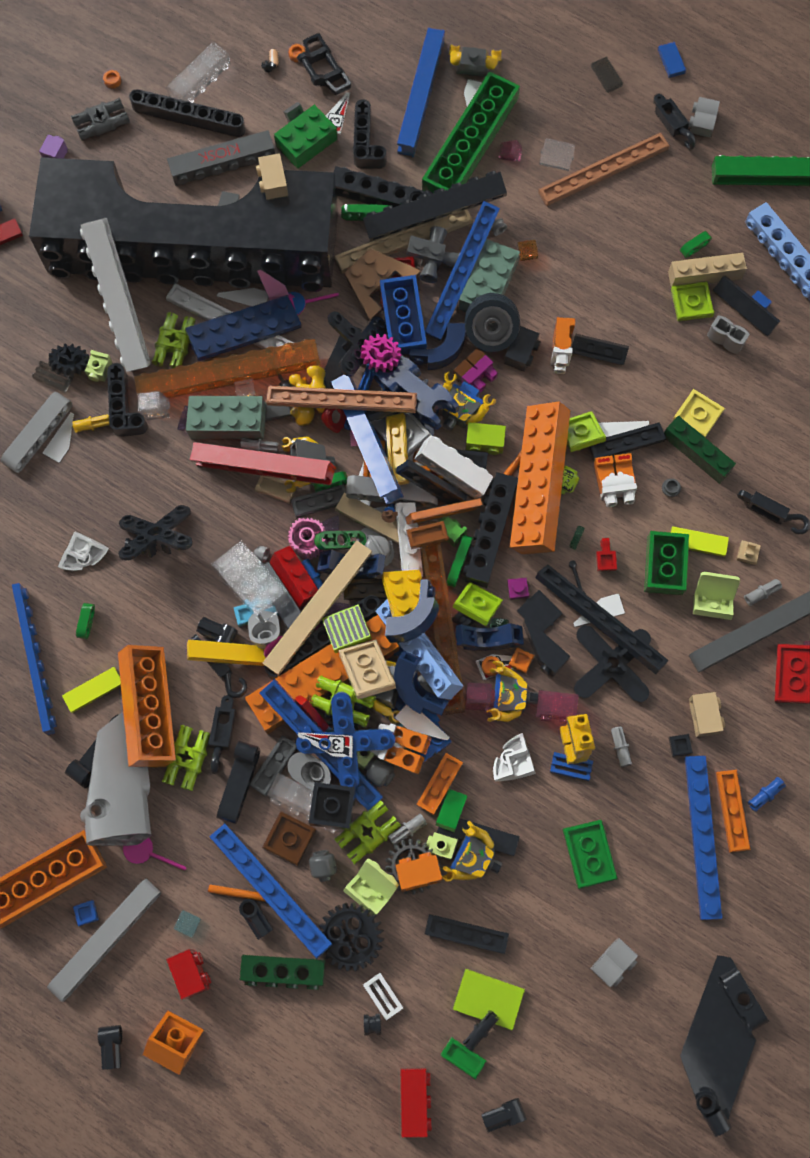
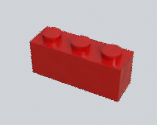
[269,546,318,609]
[400,1068,432,1138]

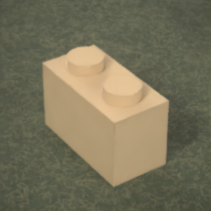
[256,153,288,200]
[689,692,725,737]

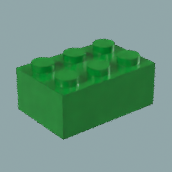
[274,104,338,169]
[644,531,689,595]

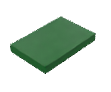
[562,819,618,889]

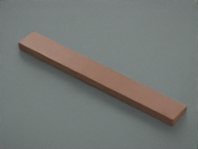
[538,133,669,206]
[266,386,417,413]

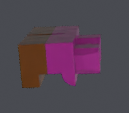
[453,348,498,394]

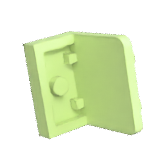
[693,572,740,620]
[343,859,399,915]

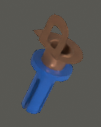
[382,503,398,523]

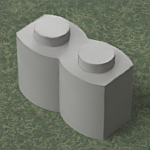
[689,97,720,138]
[707,316,750,354]
[590,938,638,987]

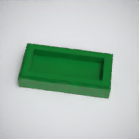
[436,789,468,832]
[440,1037,487,1079]

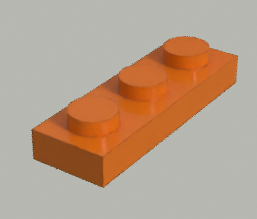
[416,753,463,815]

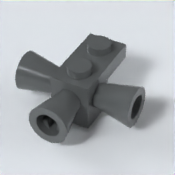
[406,226,460,283]

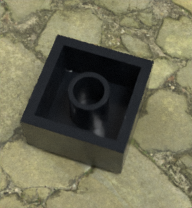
[308,782,356,831]

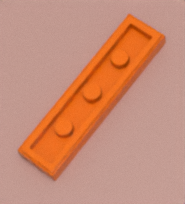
[405,498,482,525]
[716,770,751,853]

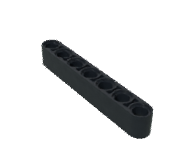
[129,89,246,137]
[265,595,380,680]

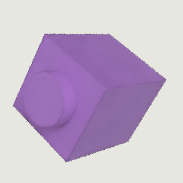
[39,134,68,159]

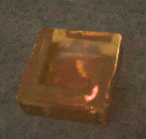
[517,240,538,261]

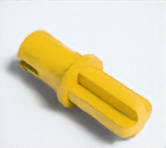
[72,414,110,433]

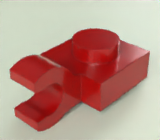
[596,538,617,572]

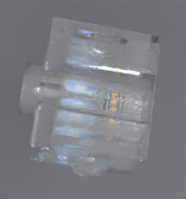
[138,391,170,420]

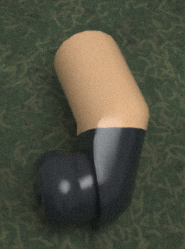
[261,49,279,72]

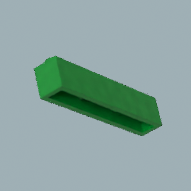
[712,155,810,186]

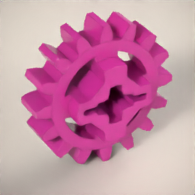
[361,334,401,373]

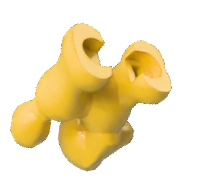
[289,366,326,426]

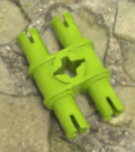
[152,312,196,370]
[310,675,376,727]
[162,725,211,791]
[334,800,401,865]

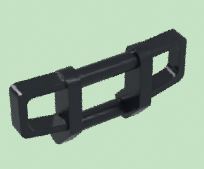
[297,33,351,95]

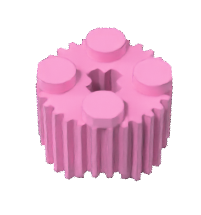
[288,518,327,560]

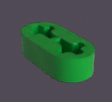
[680,231,712,258]
[313,471,348,492]
[76,603,95,639]

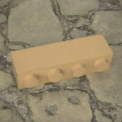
[668,253,747,287]

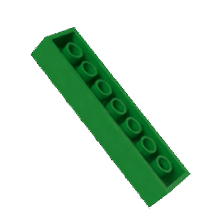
[422,71,520,194]

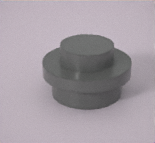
[662,479,681,497]

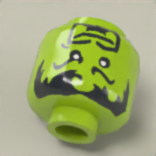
[561,466,580,495]

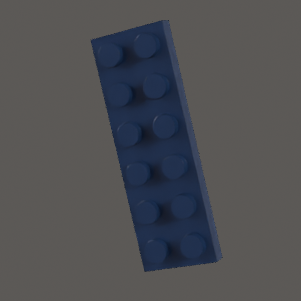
[185,295,301,361]

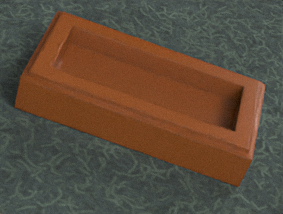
[406,521,449,550]

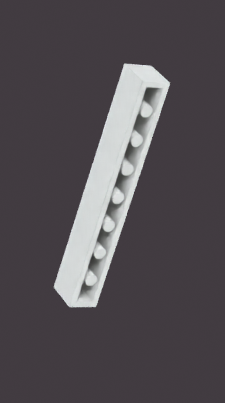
[80,218,151,372]

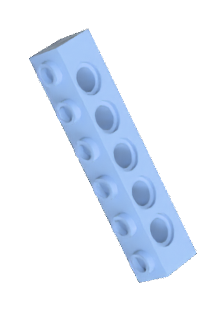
[745,202,810,300]
[376,600,464,700]

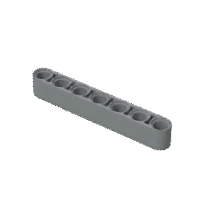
[47,878,161,1002]

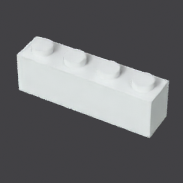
[414,435,493,499]

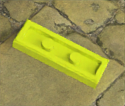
[671,526,729,557]
[62,667,121,713]

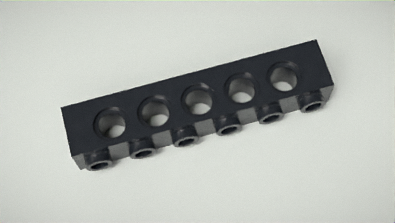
[333,166,433,208]
[463,472,518,588]

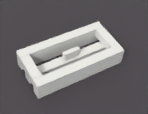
[363,973,403,1020]

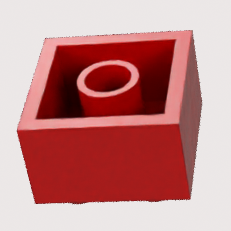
[166,949,212,999]

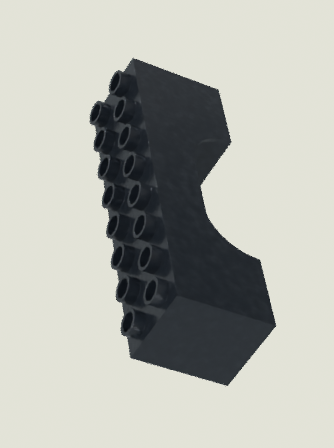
[29,157,338,292]

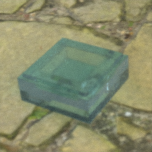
[173,910,201,938]

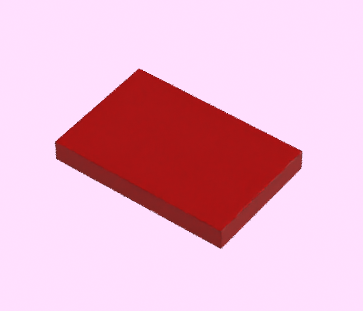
[775,644,810,704]

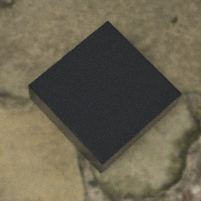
[668,734,693,757]

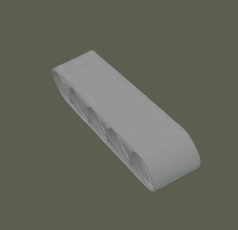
[1,392,72,473]
[346,475,438,508]

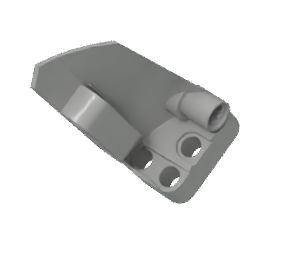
[80,712,151,846]

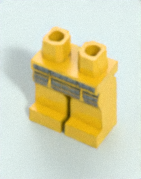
[559,714,595,764]

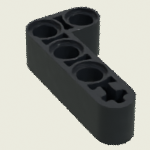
[353,99,387,169]
[108,363,148,437]
[65,714,118,788]
[217,741,261,824]

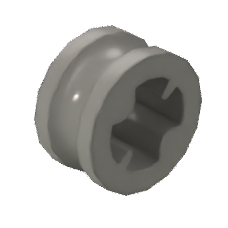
[491,218,507,236]

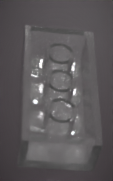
[211,541,292,625]

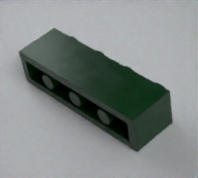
[664,415,736,484]

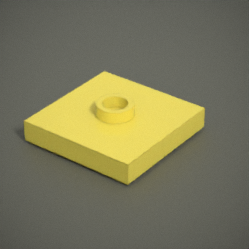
[673,389,725,438]

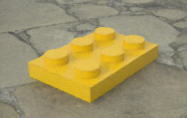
[381,570,422,617]

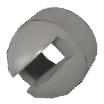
[254,546,270,562]

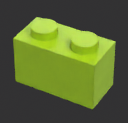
[466,422,506,455]

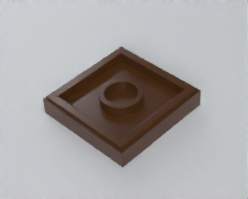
[262,811,316,866]

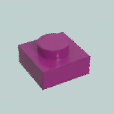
[507,577,529,600]

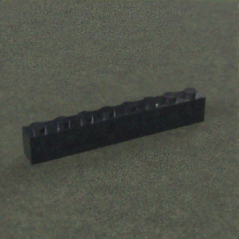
[363,171,507,242]

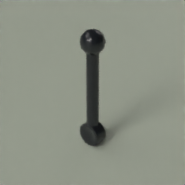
[569,560,586,594]

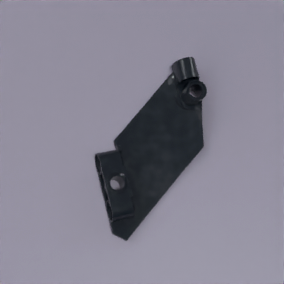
[680,955,769,1137]

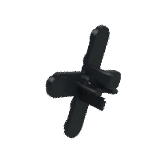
[328,311,396,377]
[118,505,193,561]
[574,625,651,703]

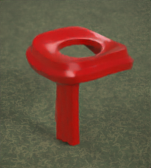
[321,408,346,433]

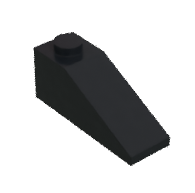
[523,618,571,677]

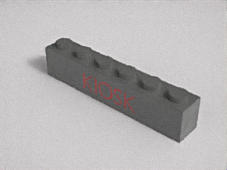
[167,130,275,186]

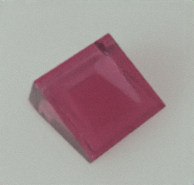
[499,140,522,161]

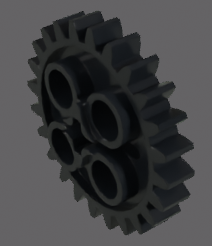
[319,902,384,971]

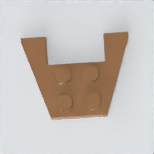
[345,248,421,321]

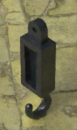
[653,94,696,150]
[737,490,810,534]
[191,634,247,698]
[208,695,236,774]

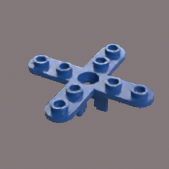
[296,692,396,789]

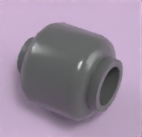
[365,758,395,787]
[309,850,337,882]

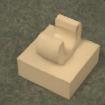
[736,540,761,565]

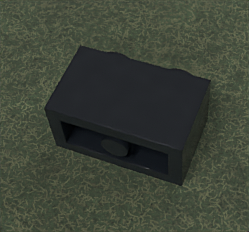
[504,326,541,372]

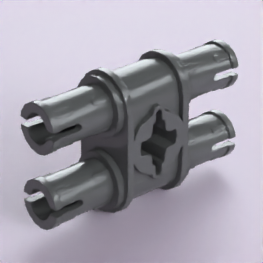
[71,98,130,141]

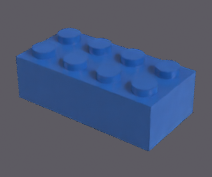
[380,275,427,355]

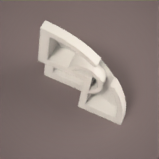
[58,531,109,571]
[493,733,536,782]

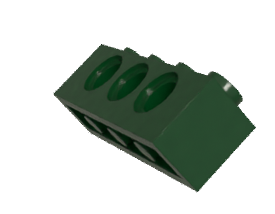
[240,955,326,990]

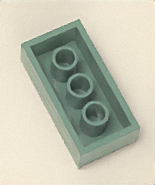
[459,239,520,322]
[186,396,266,439]

